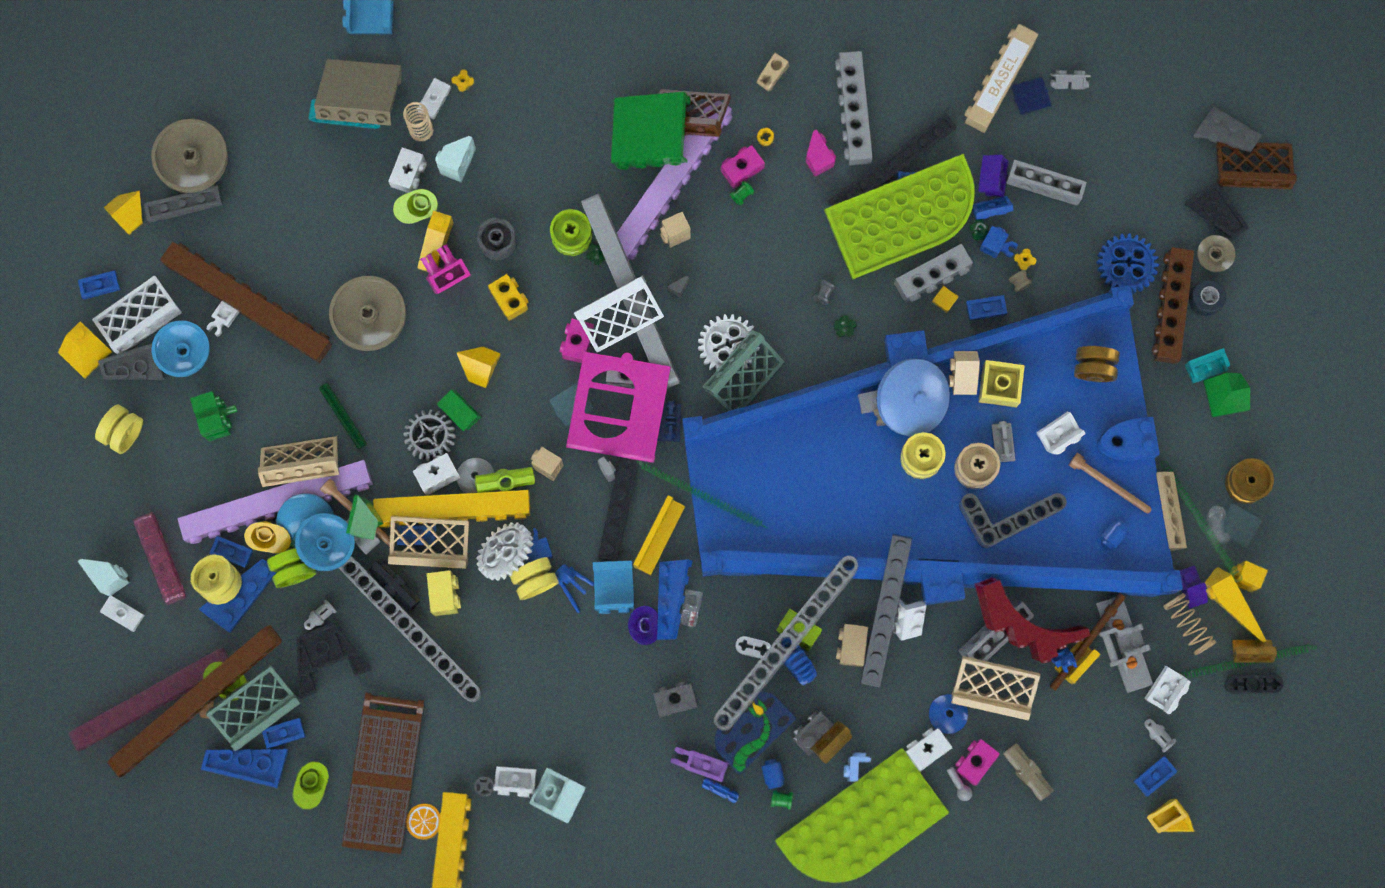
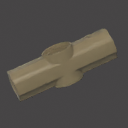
[1003,743,1054,801]

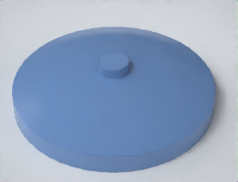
[877,358,950,436]

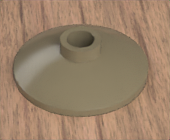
[1197,235,1235,272]

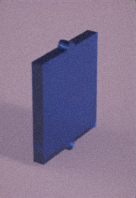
[1011,77,1052,115]

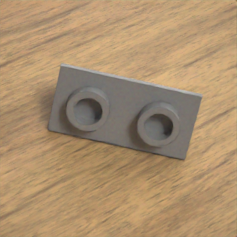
[1050,70,1091,90]
[992,421,1016,462]

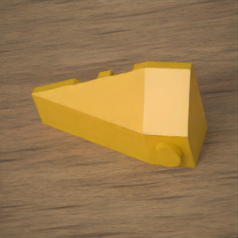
[1205,567,1266,643]

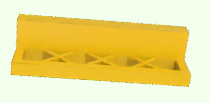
[633,495,685,575]

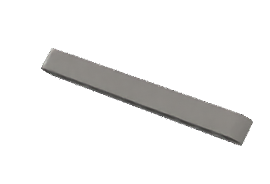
[581,193,680,389]
[339,556,482,702]
[714,556,858,730]

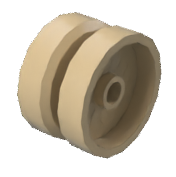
[954,443,1000,490]

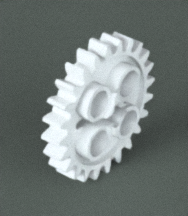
[698,314,760,370]
[476,522,533,581]

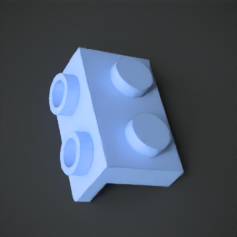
[844,753,871,782]

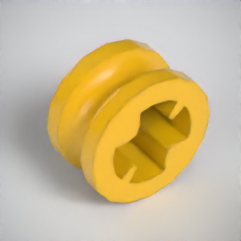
[757,128,774,146]

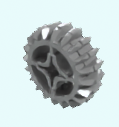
[403,410,456,461]

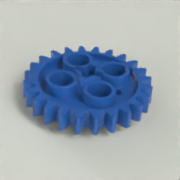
[1096,233,1159,294]

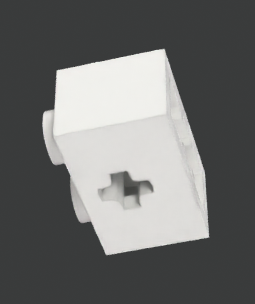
[389,147,426,193]
[413,453,460,496]
[906,728,952,771]

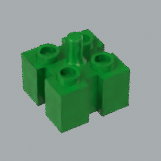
[190,391,238,441]

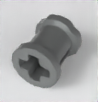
[813,280,836,305]

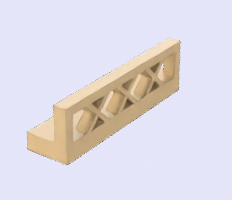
[1156,472,1187,551]

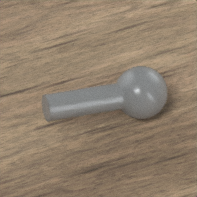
[946,766,973,801]

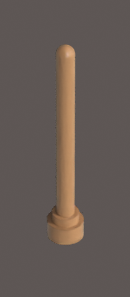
[1069,453,1151,513]
[319,478,390,547]

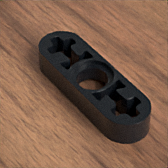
[1224,675,1283,694]

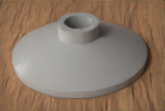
[457,458,494,494]

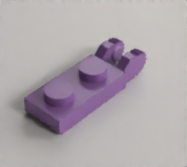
[670,747,728,782]

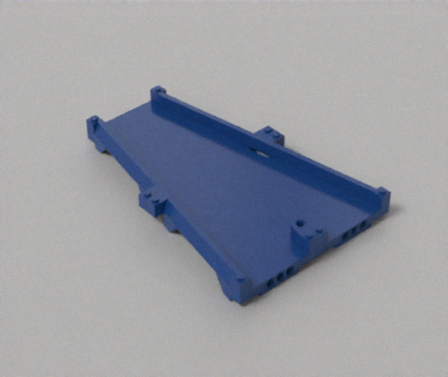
[683,285,1183,605]

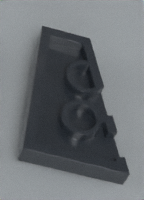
[1184,182,1249,240]

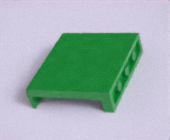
[611,91,691,170]

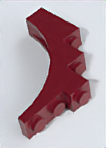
[975,577,1091,663]

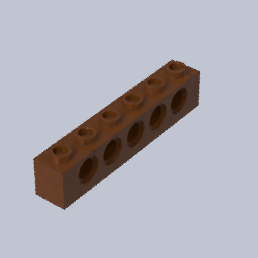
[1152,247,1194,364]

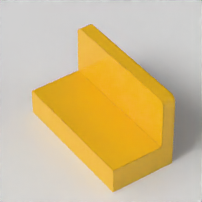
[1055,642,1101,684]

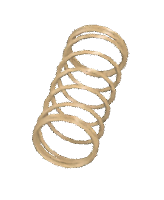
[403,102,433,141]
[1163,593,1216,655]

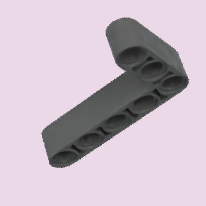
[959,493,1067,548]

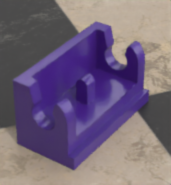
[978,155,1009,197]

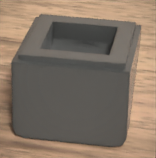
[667,276,689,298]

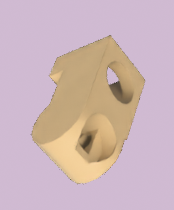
[757,53,789,91]

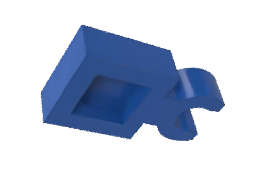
[1051,647,1078,673]

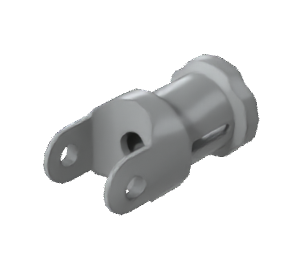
[304,599,337,630]
[1144,719,1177,752]

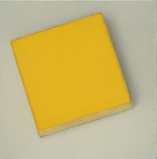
[932,286,958,313]

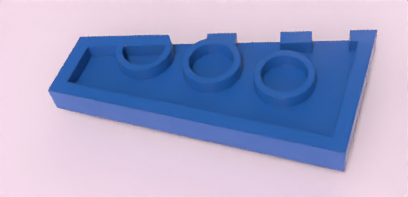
[199,559,277,633]
[657,559,693,640]
[201,749,289,788]

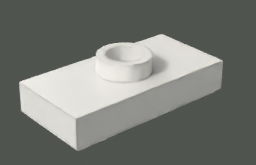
[417,78,451,120]
[100,595,144,632]

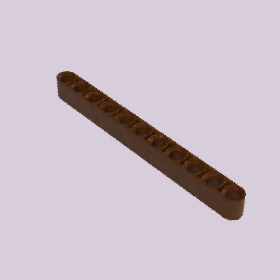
[107,625,283,778]

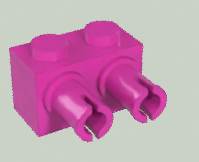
[420,244,470,294]

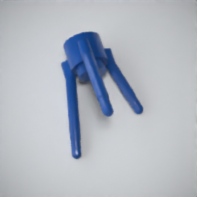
[555,564,594,613]

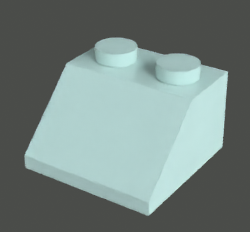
[435,136,476,182]
[78,559,130,596]
[529,768,586,823]

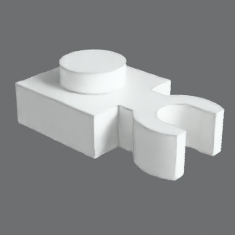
[206,301,239,337]

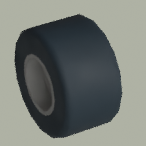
[1189,280,1226,316]

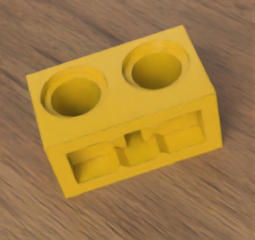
[488,274,529,321]
[1230,561,1268,592]

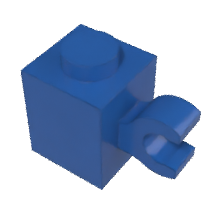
[979,226,1018,259]
[525,528,553,562]

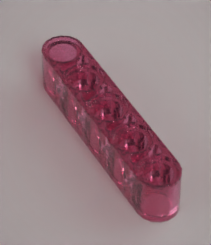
[133,512,186,606]

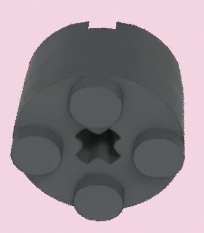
[477,218,517,261]

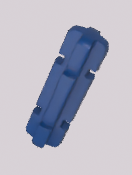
[702,778,739,803]

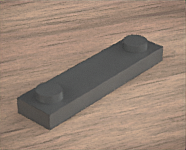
[144,186,223,223]

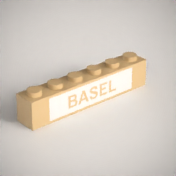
[964,24,1039,133]

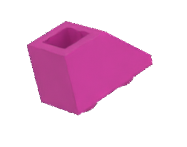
[806,129,836,177]

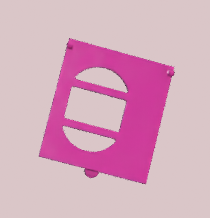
[566,352,671,463]

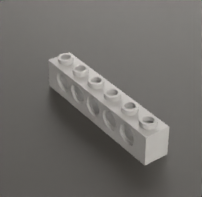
[835,51,872,165]

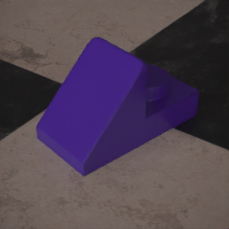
[1180,566,1208,609]

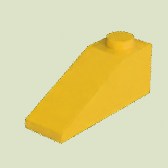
[417,211,454,272]

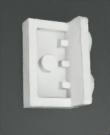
[1036,412,1086,454]
[892,599,926,641]
[1145,665,1191,715]
[493,766,536,797]

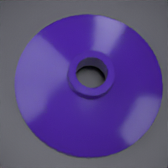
[628,606,658,645]

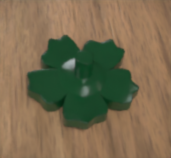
[969,219,989,241]
[586,243,605,266]
[833,315,857,338]

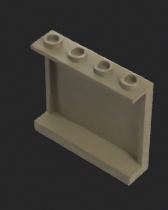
[314,59,402,126]

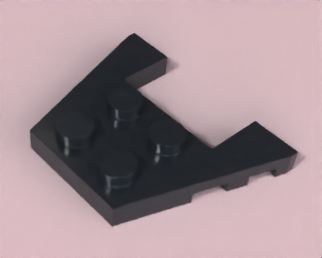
[297,623,372,699]

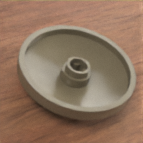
[151,119,228,193]
[329,276,406,351]

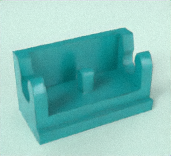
[1185,348,1230,384]

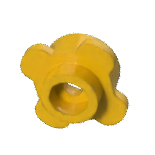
[452,70,474,92]
[1014,249,1037,270]

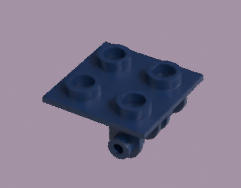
[657,401,681,442]

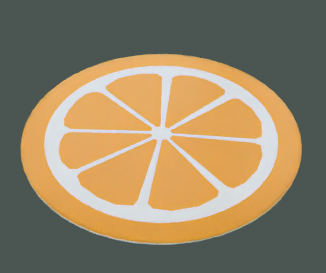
[406,804,440,840]

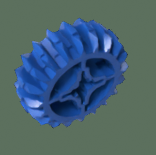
[781,638,817,685]

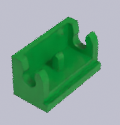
[437,389,482,431]

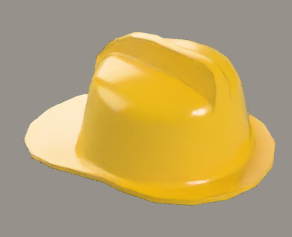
[244,521,291,553]

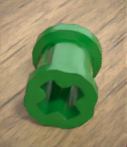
[730,181,754,206]
[771,789,793,810]

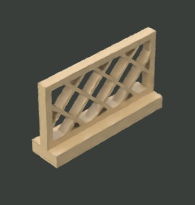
[258,436,339,487]
[388,516,469,569]
[952,656,1040,720]

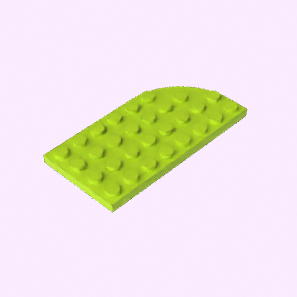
[824,154,975,280]
[775,748,949,883]

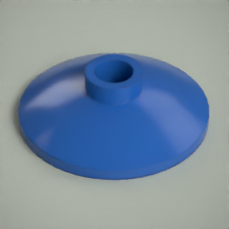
[929,694,968,734]

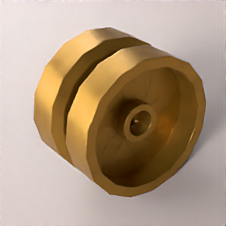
[1074,346,1120,382]
[1225,458,1274,504]

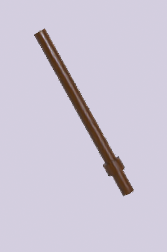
[1049,593,1126,691]

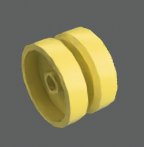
[95,404,143,454]
[900,432,946,479]
[191,554,242,605]
[509,557,559,600]

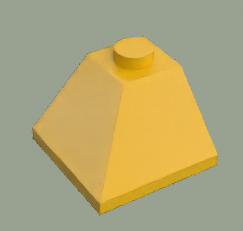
[58,322,112,379]

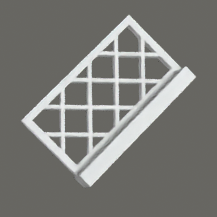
[92,275,182,355]
[574,275,664,353]

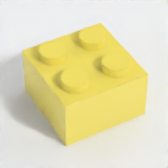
[978,360,1025,408]
[427,571,461,616]

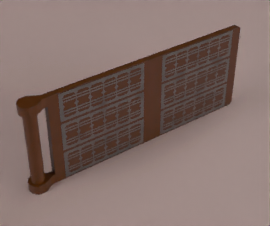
[342,692,424,854]

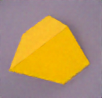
[104,191,143,235]
[456,347,501,388]
[1147,799,1194,833]

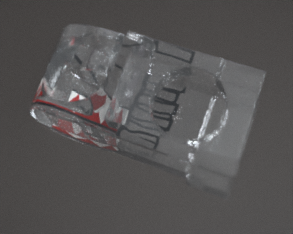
[1207,506,1230,544]
[680,589,703,627]

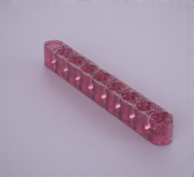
[68,648,229,752]

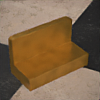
[1232,640,1277,663]
[811,721,853,764]

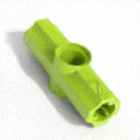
[474,467,535,493]

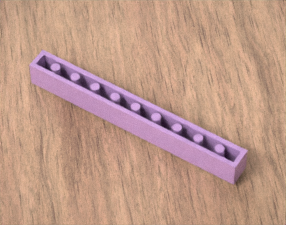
[617,100,733,260]
[177,460,373,544]

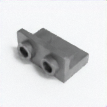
[793,711,833,756]

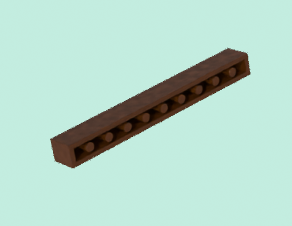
[160,242,332,364]

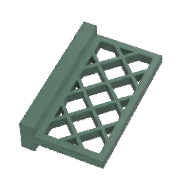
[703,330,785,411]
[206,665,300,752]

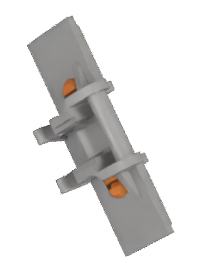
[1096,597,1153,693]

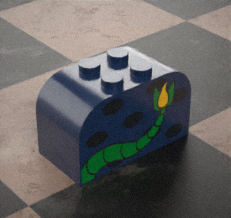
[714,692,797,775]

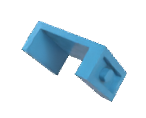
[342,0,394,34]
[593,561,634,614]

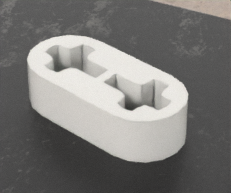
[735,636,771,659]

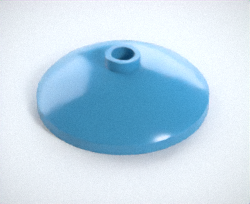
[152,321,210,377]
[276,493,335,548]
[295,513,355,571]

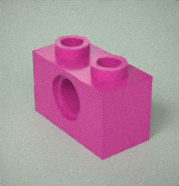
[721,145,765,189]
[560,319,595,363]
[955,739,1000,786]

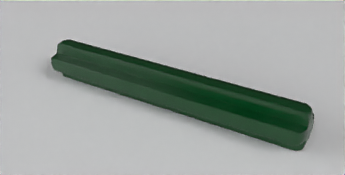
[319,383,367,449]

